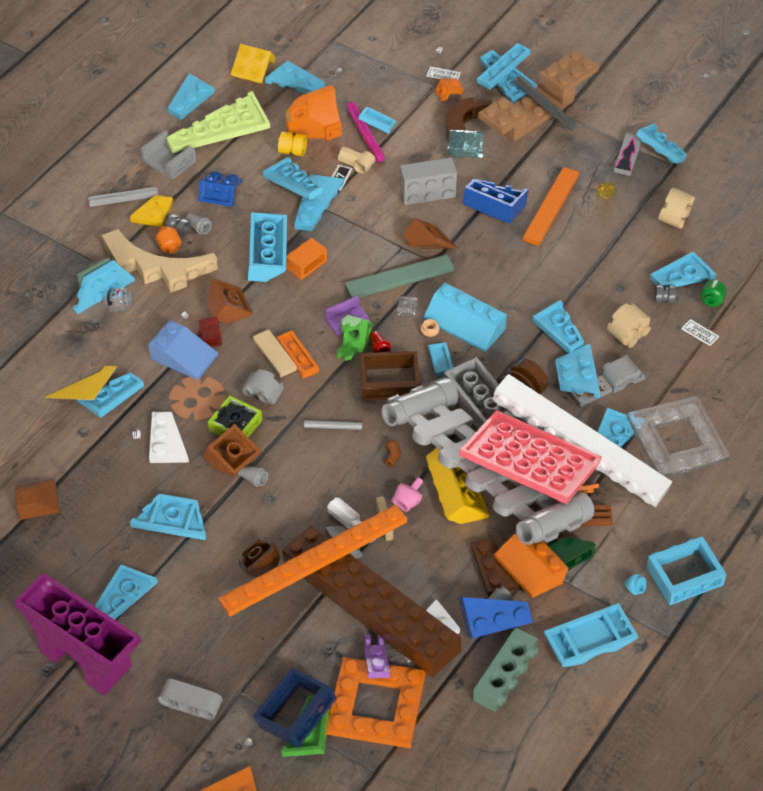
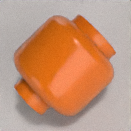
[155,226,182,254]

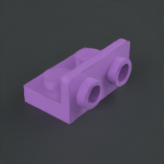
[325,296,369,336]

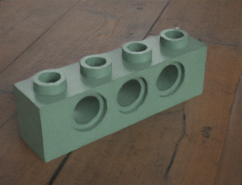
[473,627,539,712]

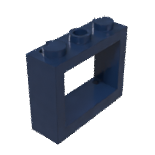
[253,668,337,748]

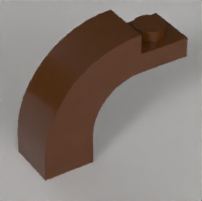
[446,97,492,142]

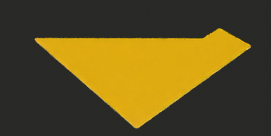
[44,366,117,400]

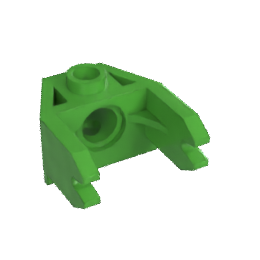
[336,315,373,361]

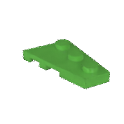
[281,695,330,757]

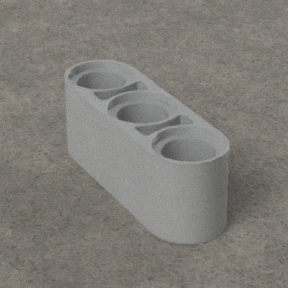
[158,679,223,720]

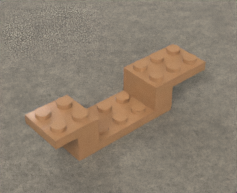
[478,49,599,142]

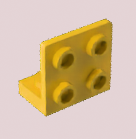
[231,44,276,84]

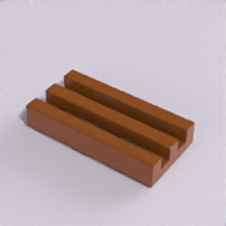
[580,505,613,526]

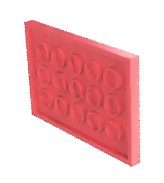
[459,410,602,504]

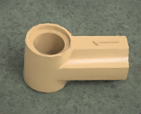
[338,147,375,174]

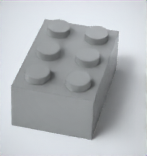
[400,158,457,205]

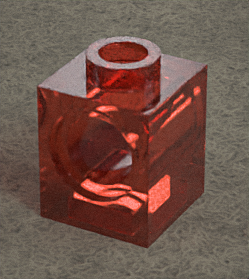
[198,317,222,347]

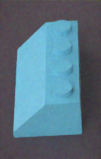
[248,212,287,282]
[424,282,507,352]

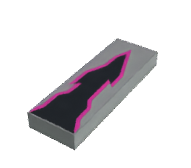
[614,133,642,176]

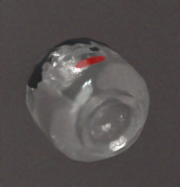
[104,287,133,312]

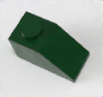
[548,537,596,571]

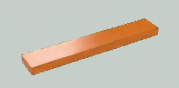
[523,167,580,246]

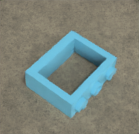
[646,536,726,606]

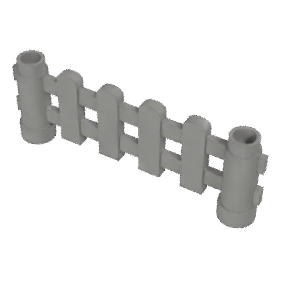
[381,378,594,545]

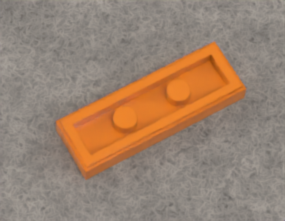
[276,330,319,379]

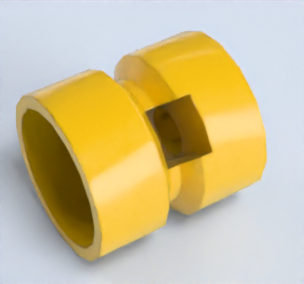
[278,131,307,157]

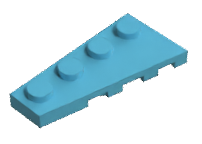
[294,174,344,231]

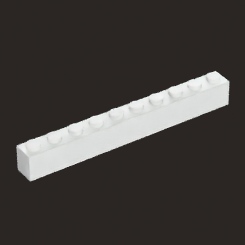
[492,374,672,508]

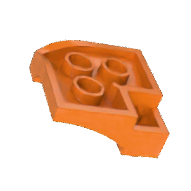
[286,85,342,141]

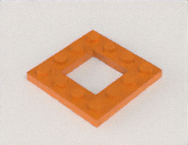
[327,657,426,749]

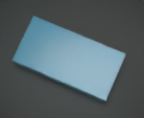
[359,106,397,134]
[428,342,453,378]

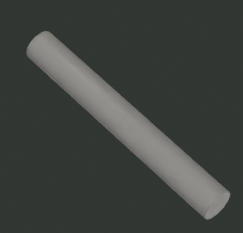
[304,420,363,430]

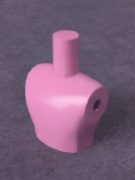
[391,477,423,512]

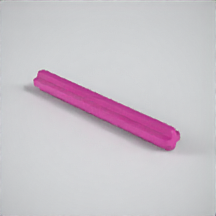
[347,101,385,163]

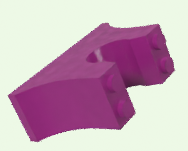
[14,573,141,696]

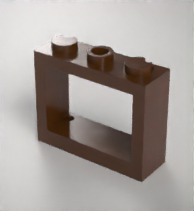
[360,351,420,401]

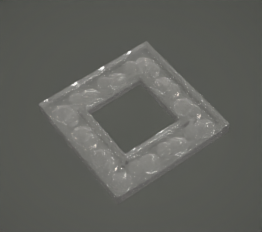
[627,396,731,477]

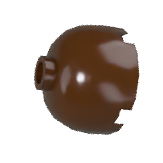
[238,537,280,578]

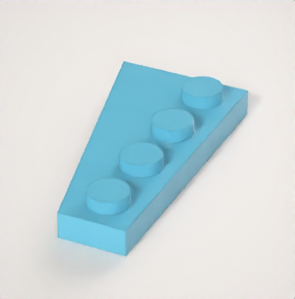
[480,50,537,104]
[262,157,323,200]

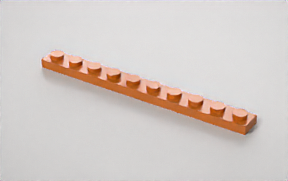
[218,504,407,617]

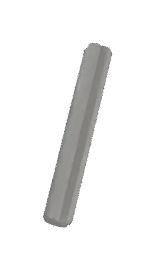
[88,187,158,207]

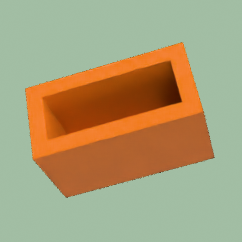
[286,237,327,280]

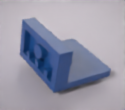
[198,171,243,207]

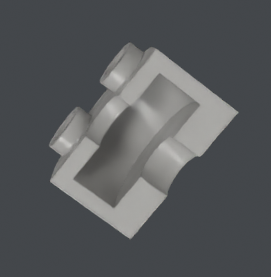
[602,355,645,394]
[240,369,284,405]

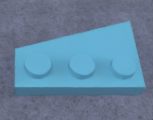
[265,60,325,94]
[168,73,215,120]
[636,123,687,164]
[650,252,716,288]
[532,300,584,353]
[76,372,144,418]
[598,408,643,448]
[95,565,158,620]

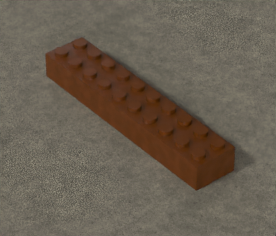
[282,525,462,677]

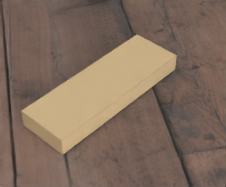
[253,329,297,378]

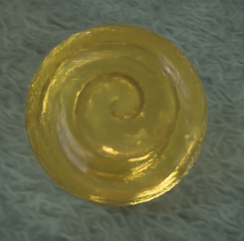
[596,181,615,199]

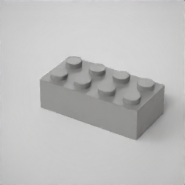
[444,357,518,430]

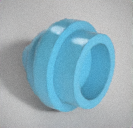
[624,574,646,595]

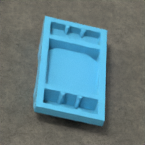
[544,603,638,667]

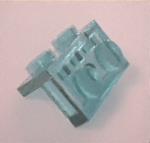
[448,130,484,158]

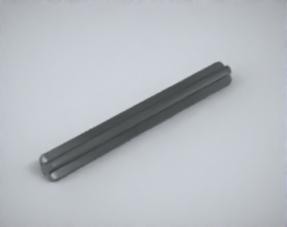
[514,75,577,131]

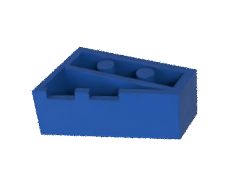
[463,179,529,224]
[458,597,533,638]

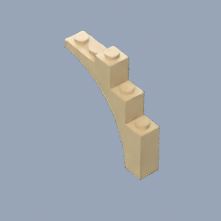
[102,229,218,293]

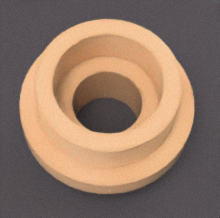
[421,319,439,337]

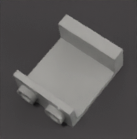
[141,130,196,180]

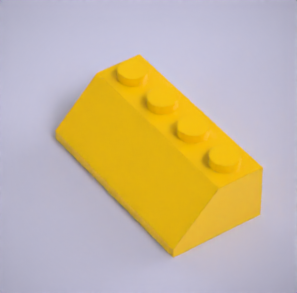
[426,448,490,524]

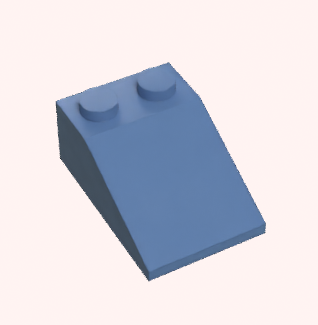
[148,320,218,380]

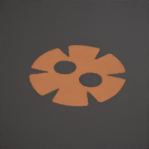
[169,377,226,420]

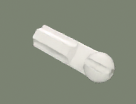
[327,498,375,543]

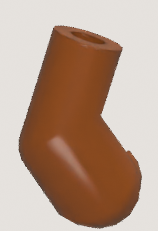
[384,439,401,467]

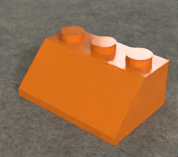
[494,533,568,598]

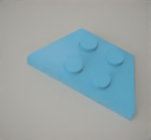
[73,260,135,314]
[555,344,600,398]
[130,494,206,540]

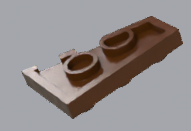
[471,538,523,596]

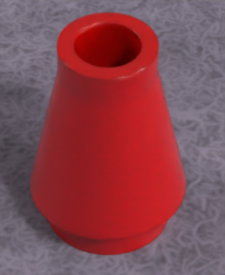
[369,331,391,353]

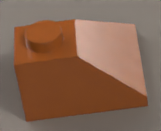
[403,218,456,249]
[207,278,253,324]
[203,424,262,476]
[15,479,60,520]

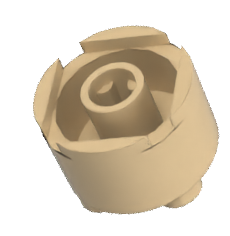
[658,187,695,229]
[607,303,651,348]

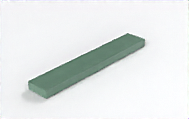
[345,255,454,298]

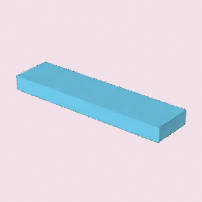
[477,43,531,90]

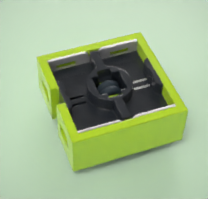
[208,395,263,438]

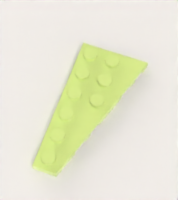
[166,91,270,153]

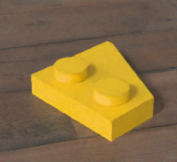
[130,195,173,227]

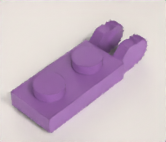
[364,634,390,678]

